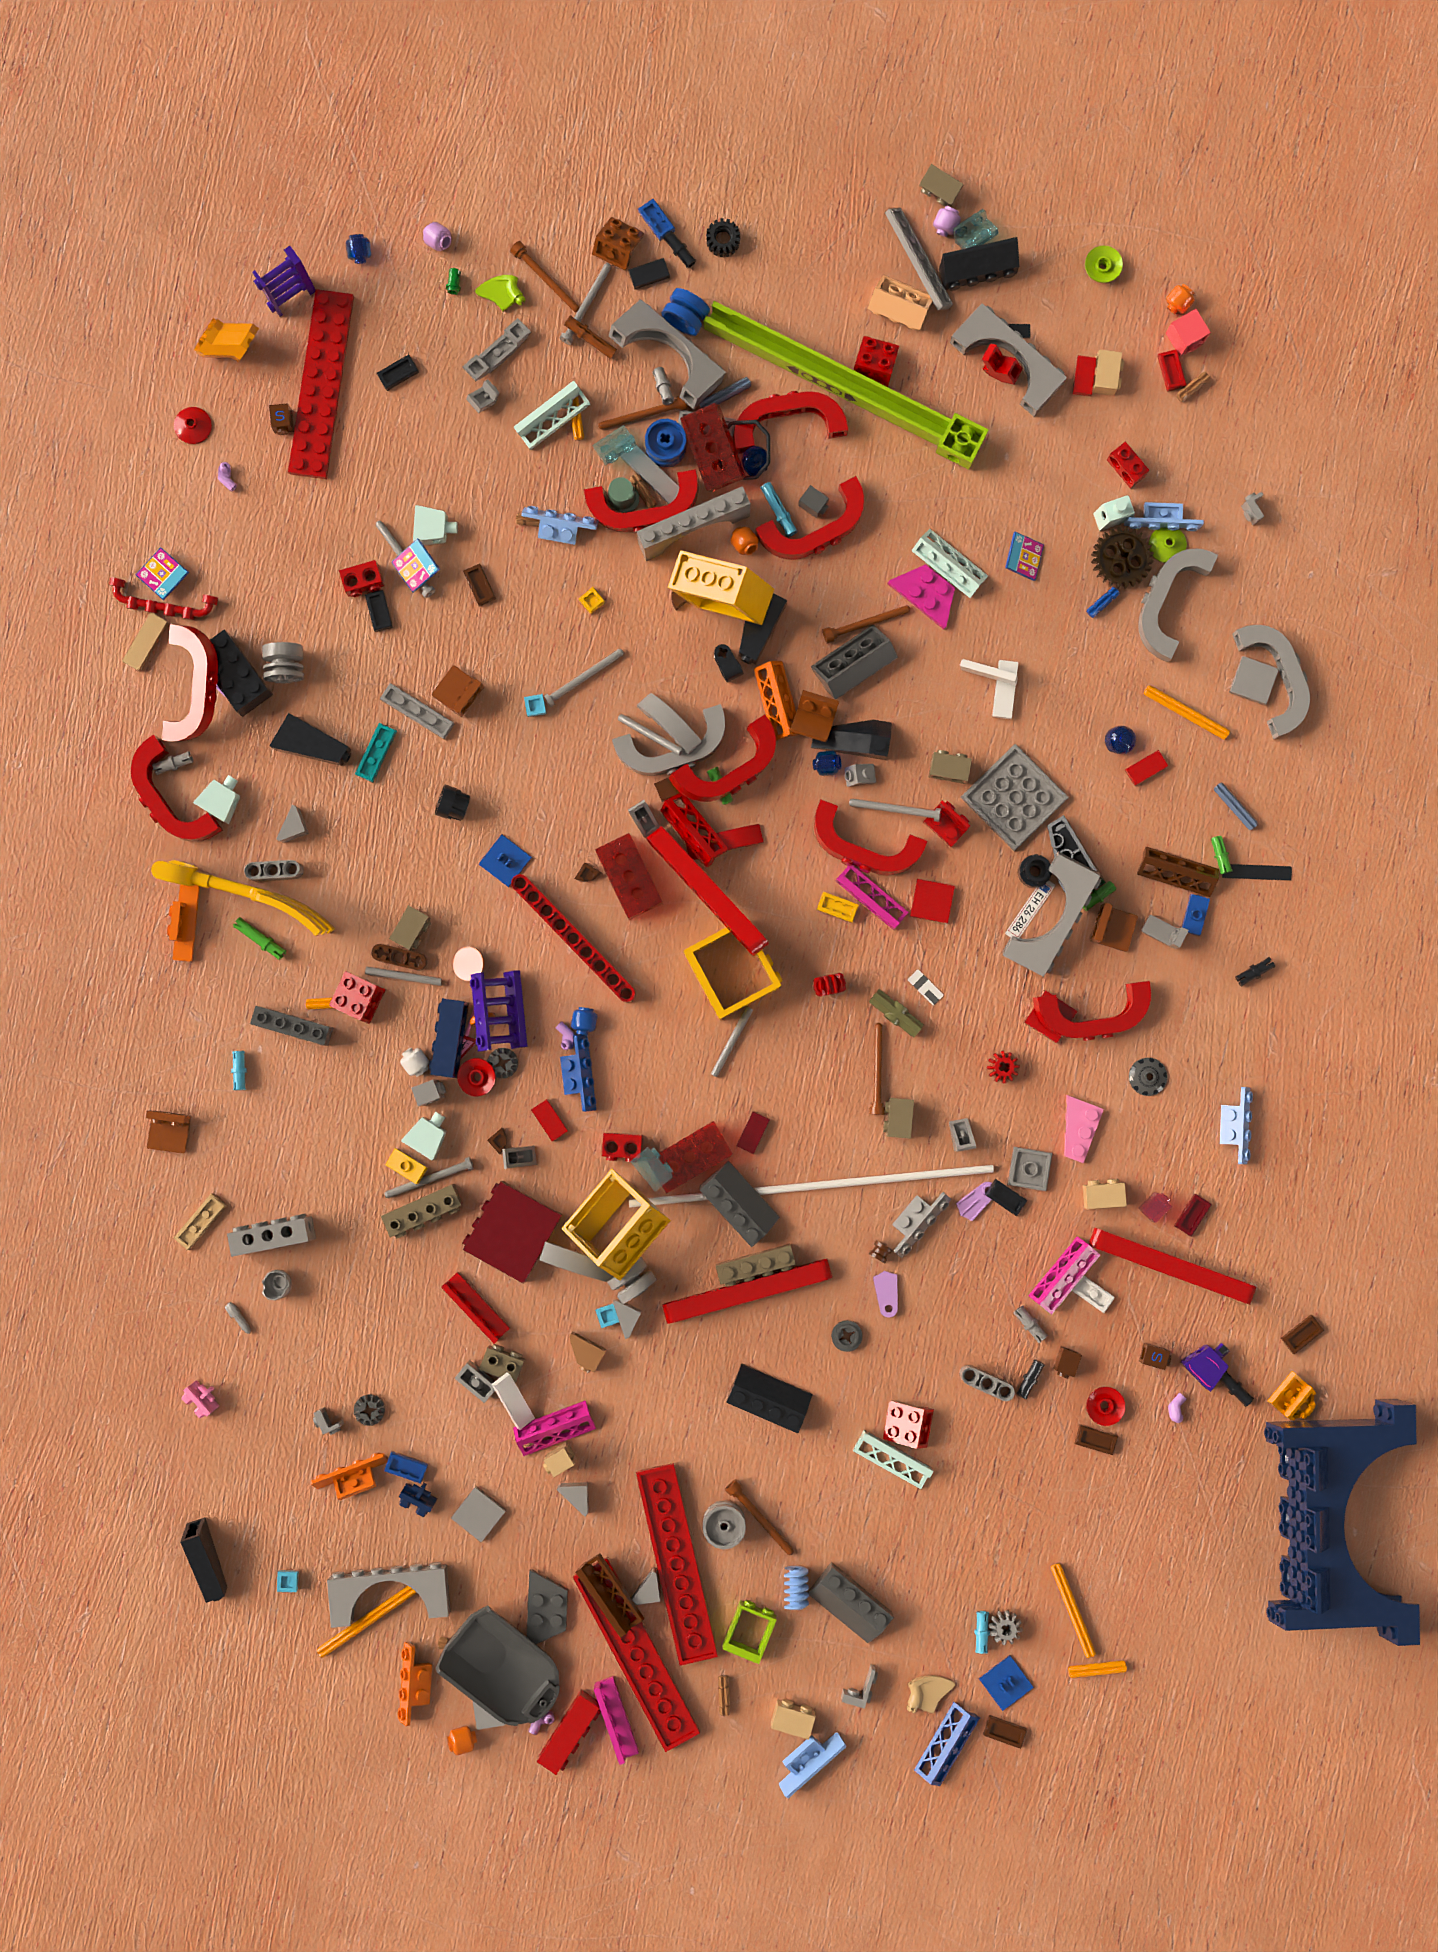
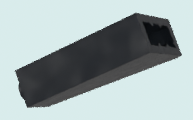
[739,593,787,665]
[270,713,351,766]
[180,1517,227,1603]

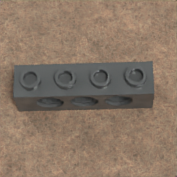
[250,1006,334,1046]

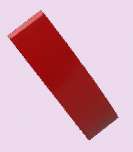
[686,824,764,860]

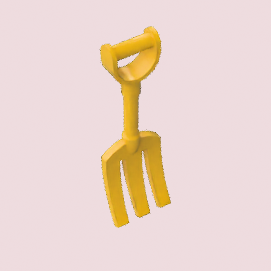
[151,860,335,936]

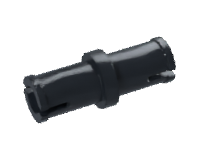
[663,231,696,269]
[1235,957,1275,987]
[1016,1359,1045,1399]
[1219,1371,1254,1407]

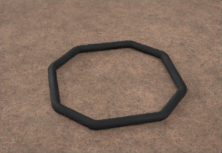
[718,420,770,480]

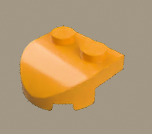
[1267,1371,1316,1421]

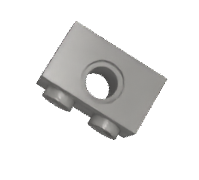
[411,1080,446,1106]
[455,1360,495,1403]

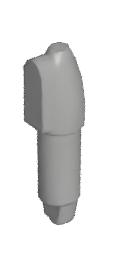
[225,1302,251,1334]

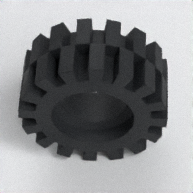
[706,218,740,257]

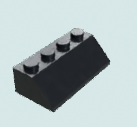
[939,237,1020,291]
[726,1363,813,1433]

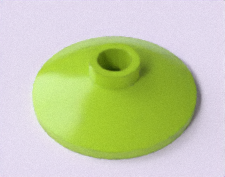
[1085,245,1123,283]
[1149,527,1187,563]

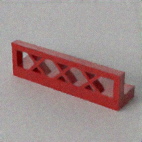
[660,793,728,868]
[441,1272,510,1344]

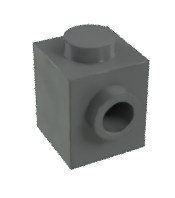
[798,485,829,519]

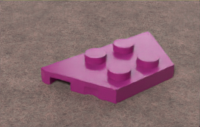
[888,564,955,629]

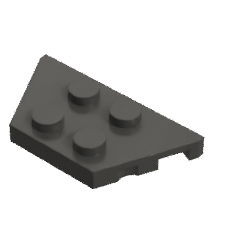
[527,1569,568,1644]

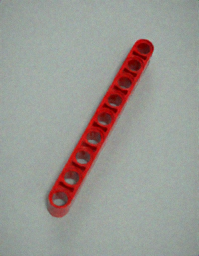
[646,826,769,956]
[511,874,636,1003]
[1089,1227,1257,1305]
[662,1259,833,1324]

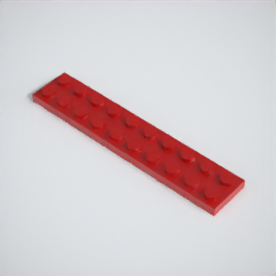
[288,289,354,479]
[636,1463,718,1666]
[573,1557,700,1752]

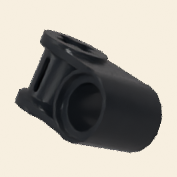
[714,644,744,683]

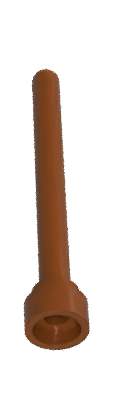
[510,241,579,312]
[598,396,688,430]
[822,605,910,644]
[869,1023,885,1115]
[725,1479,794,1555]

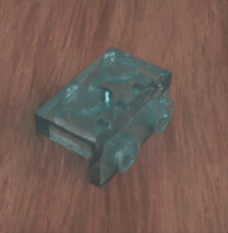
[953,209,999,249]
[592,425,637,466]
[630,1146,673,1192]

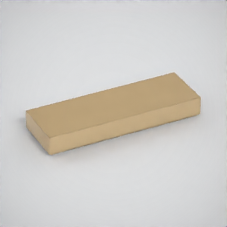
[122,612,168,671]
[174,1193,227,1250]

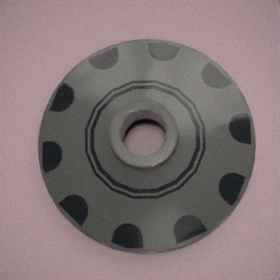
[1129,1058,1167,1096]

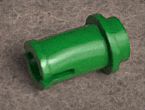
[446,268,461,295]

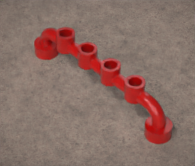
[109,577,218,620]

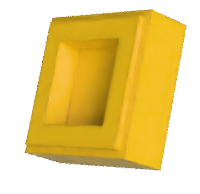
[578,587,605,614]

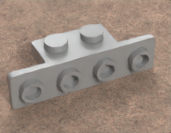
[892,1192,951,1258]

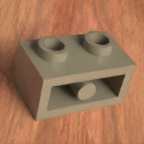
[919,164,963,207]
[928,750,972,784]
[389,905,431,951]
[883,1098,914,1139]
[479,1344,525,1383]

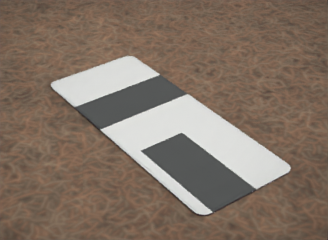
[908,970,943,1005]

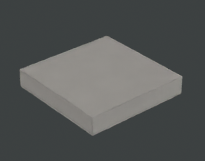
[1229,656,1279,705]
[1007,1147,1052,1191]
[451,1486,506,1542]

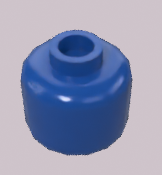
[571,1007,597,1035]

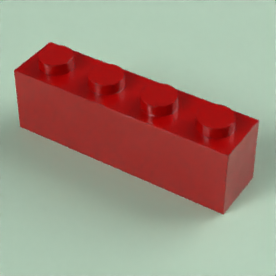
[537,1689,601,1775]

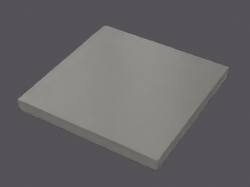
[960,744,1069,851]

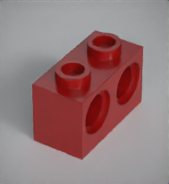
[1107,441,1150,489]
[339,560,385,597]
[602,1133,643,1162]

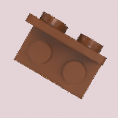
[592,217,644,271]
[431,665,484,718]
[790,690,839,742]
[1090,903,1138,952]
[146,1110,191,1153]

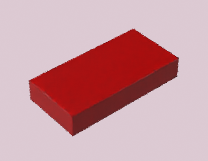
[1157,349,1187,392]
[1072,355,1097,397]
[1125,750,1168,786]
[531,1099,568,1142]

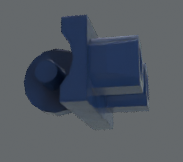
[399,1482,438,1517]

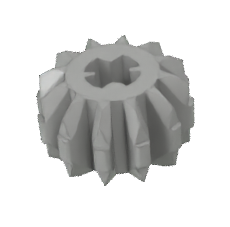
[989,1610,1023,1645]

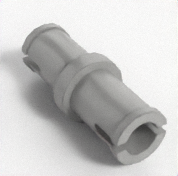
[652,367,674,405]
[152,751,193,775]
[1013,1305,1048,1343]

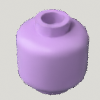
[933,206,961,237]
[423,222,451,251]

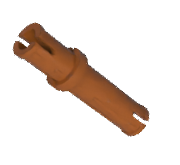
[564,315,617,360]

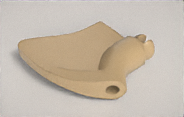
[907,1675,955,1714]

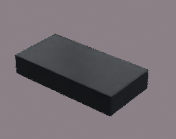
[628,258,670,290]
[376,354,419,391]
[365,590,393,632]
[985,1179,1027,1216]

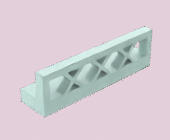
[514,381,591,450]
[912,529,988,598]
[853,1430,934,1489]

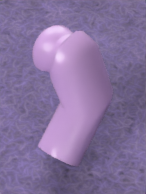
[218,462,237,492]
[556,1022,575,1050]
[1168,1393,1187,1423]
[528,1711,555,1735]

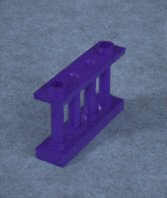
[252,246,316,317]
[470,970,528,1052]

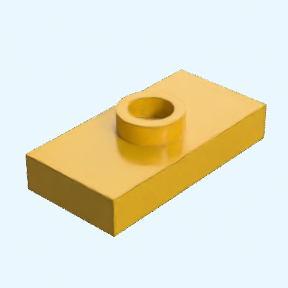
[816,891,859,923]
[385,1148,428,1184]

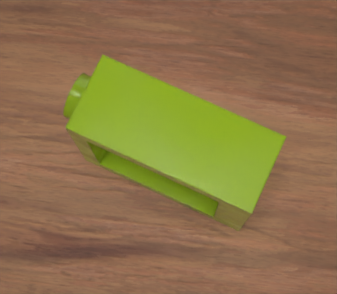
[723,1600,777,1664]

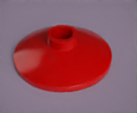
[174,407,212,444]
[457,1058,496,1097]
[1086,1387,1125,1426]

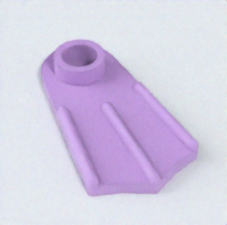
[956,1182,992,1221]
[873,1271,898,1317]

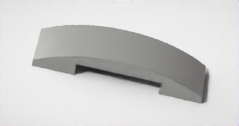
[463,318,531,381]
[637,693,702,755]
[539,1242,613,1282]

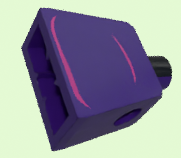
[1180,1343,1230,1392]

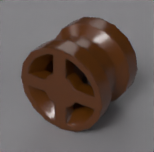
[869,1240,893,1263]

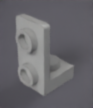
[1141,915,1189,949]
[841,1664,878,1709]

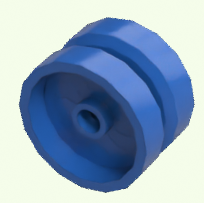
[661,288,710,336]
[645,418,687,468]

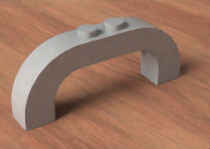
[1138,549,1218,662]
[1232,625,1310,739]
[612,704,725,776]

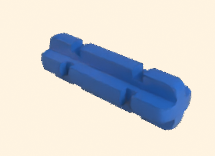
[1086,587,1120,618]

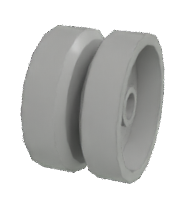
[607,1257,657,1305]
[703,1500,746,1549]

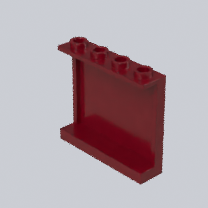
[462,1181,563,1284]

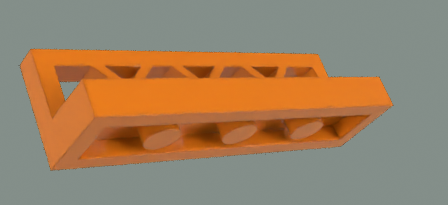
[754,661,800,741]

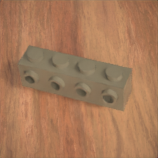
[381,1184,463,1239]
[715,1244,795,1287]

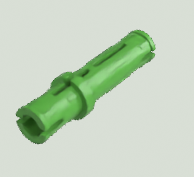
[233,917,286,960]

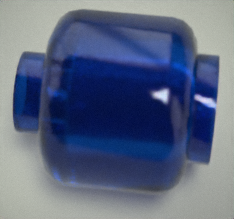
[345,234,371,264]
[813,750,842,776]

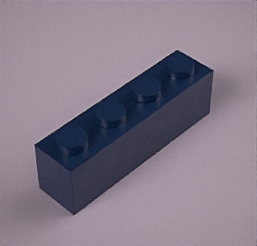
[429,998,469,1078]

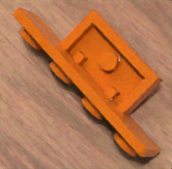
[167,885,200,962]
[311,1453,389,1500]
[398,1642,432,1726]

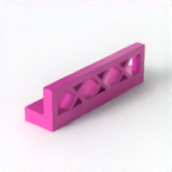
[835,865,909,930]
[1028,1237,1100,1315]
[513,1400,596,1456]
[594,1676,639,1765]

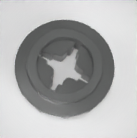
[487,1048,518,1078]
[831,1320,862,1352]
[354,1394,385,1426]

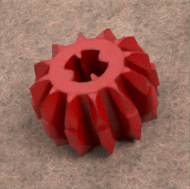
[813,973,846,996]
[986,1051,1020,1084]

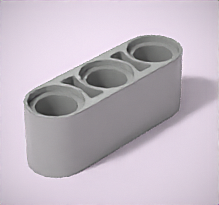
[244,860,304,881]
[959,1365,1015,1401]

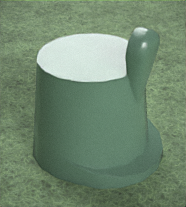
[608,477,639,513]

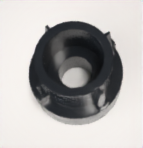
[434,784,470,821]
[1018,854,1052,888]

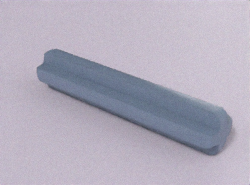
[699,377,751,412]
[1214,783,1258,830]

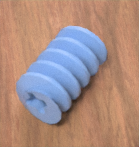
[784,1566,809,1610]

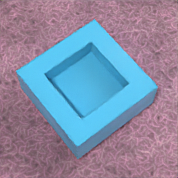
[524,694,547,717]
[595,1303,619,1328]
[277,1570,299,1592]

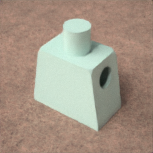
[1093,495,1135,531]
[413,505,458,545]
[193,775,240,824]
[401,1112,447,1160]

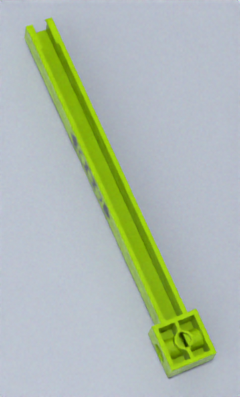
[704,301,989,470]

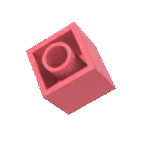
[1166,309,1211,357]

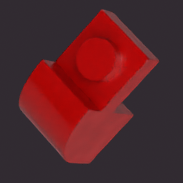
[982,344,1023,385]

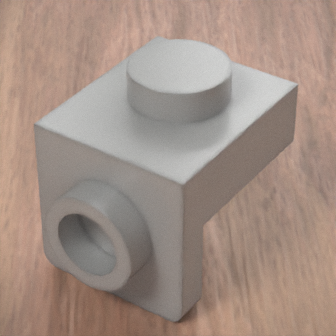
[466,379,499,413]
[1241,492,1264,525]
[845,764,876,787]
[313,1407,344,1435]

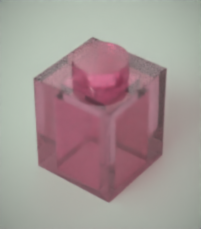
[1138,1192,1172,1223]

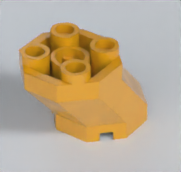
[194,318,259,362]

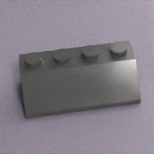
[811,625,898,699]
[700,1160,780,1247]
[808,1562,894,1643]

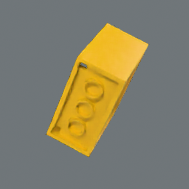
[668,551,774,625]
[683,921,783,1020]
[561,1169,671,1281]

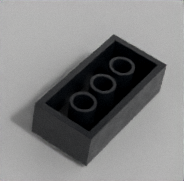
[210,629,273,717]

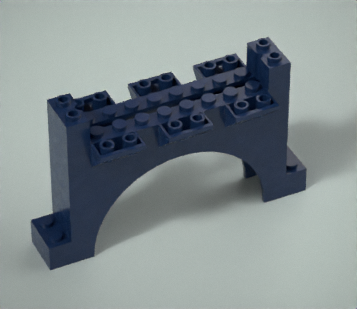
[1264,1399,1420,1646]

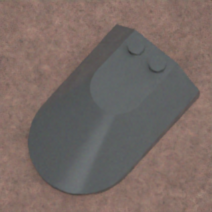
[435,1605,560,1726]

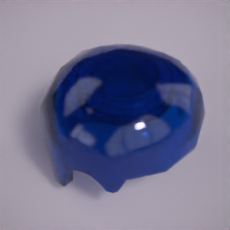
[741,446,768,476]
[1105,726,1136,755]

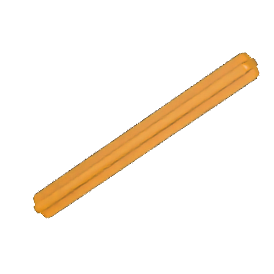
[317,1586,417,1658]

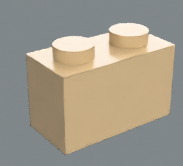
[1092,349,1124,396]
[1083,1179,1127,1209]
[543,1442,577,1477]
[771,1699,816,1740]

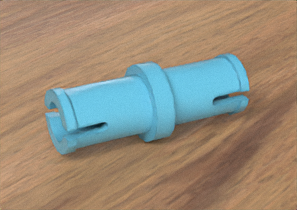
[231,1051,247,1090]
[974,1611,990,1654]

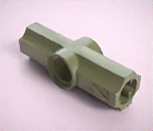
[869,989,924,1038]

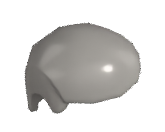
[262,1270,292,1301]

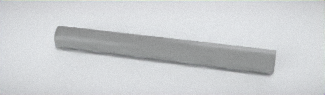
[618,714,683,756]
[365,967,442,986]
[711,1006,753,1077]

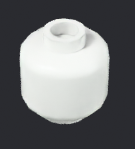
[400,1048,429,1077]

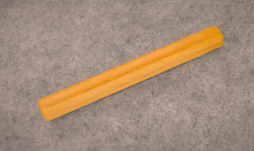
[1144,685,1230,740]
[1051,1563,1096,1658]

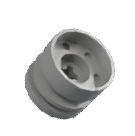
[262,642,304,683]

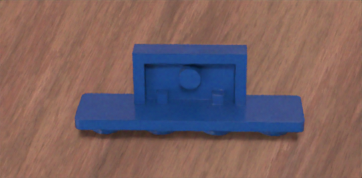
[560,1035,596,1112]

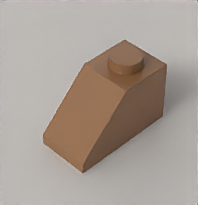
[569,1331,606,1373]

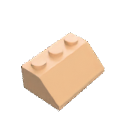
[868,275,933,330]

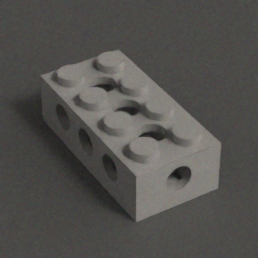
[227,1213,316,1257]

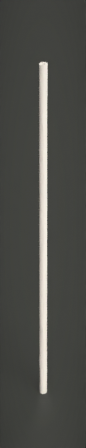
[629,1165,994,1208]

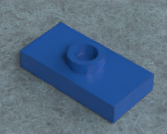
[638,199,675,241]
[1182,894,1210,936]
[384,1451,428,1484]

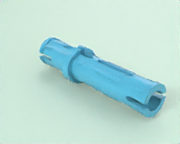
[760,482,798,537]

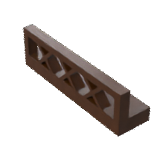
[1137,847,1219,897]
[576,1553,645,1638]

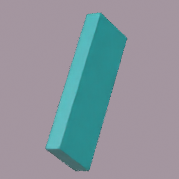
[355,723,397,783]

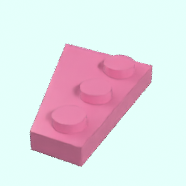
[1064,1095,1104,1163]

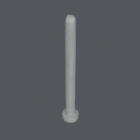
[559,263,611,345]
[376,521,435,598]
[544,649,624,707]
[849,799,941,822]
[384,1157,474,1198]

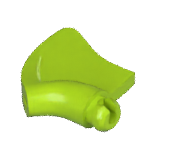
[475,275,526,312]

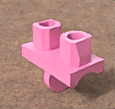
[182,1380,219,1418]

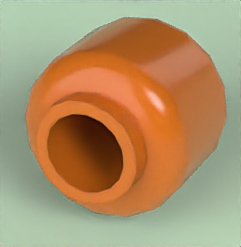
[1166,284,1195,314]
[731,526,759,555]
[447,1726,477,1755]

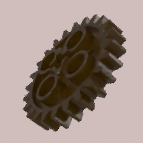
[1091,526,1154,589]

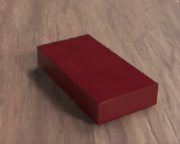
[736,1111,770,1154]
[1174,1194,1212,1237]

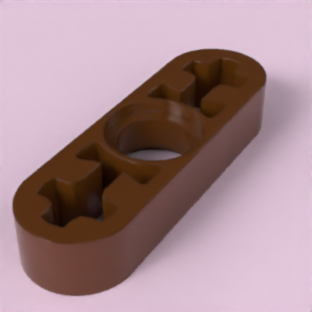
[371,944,427,971]

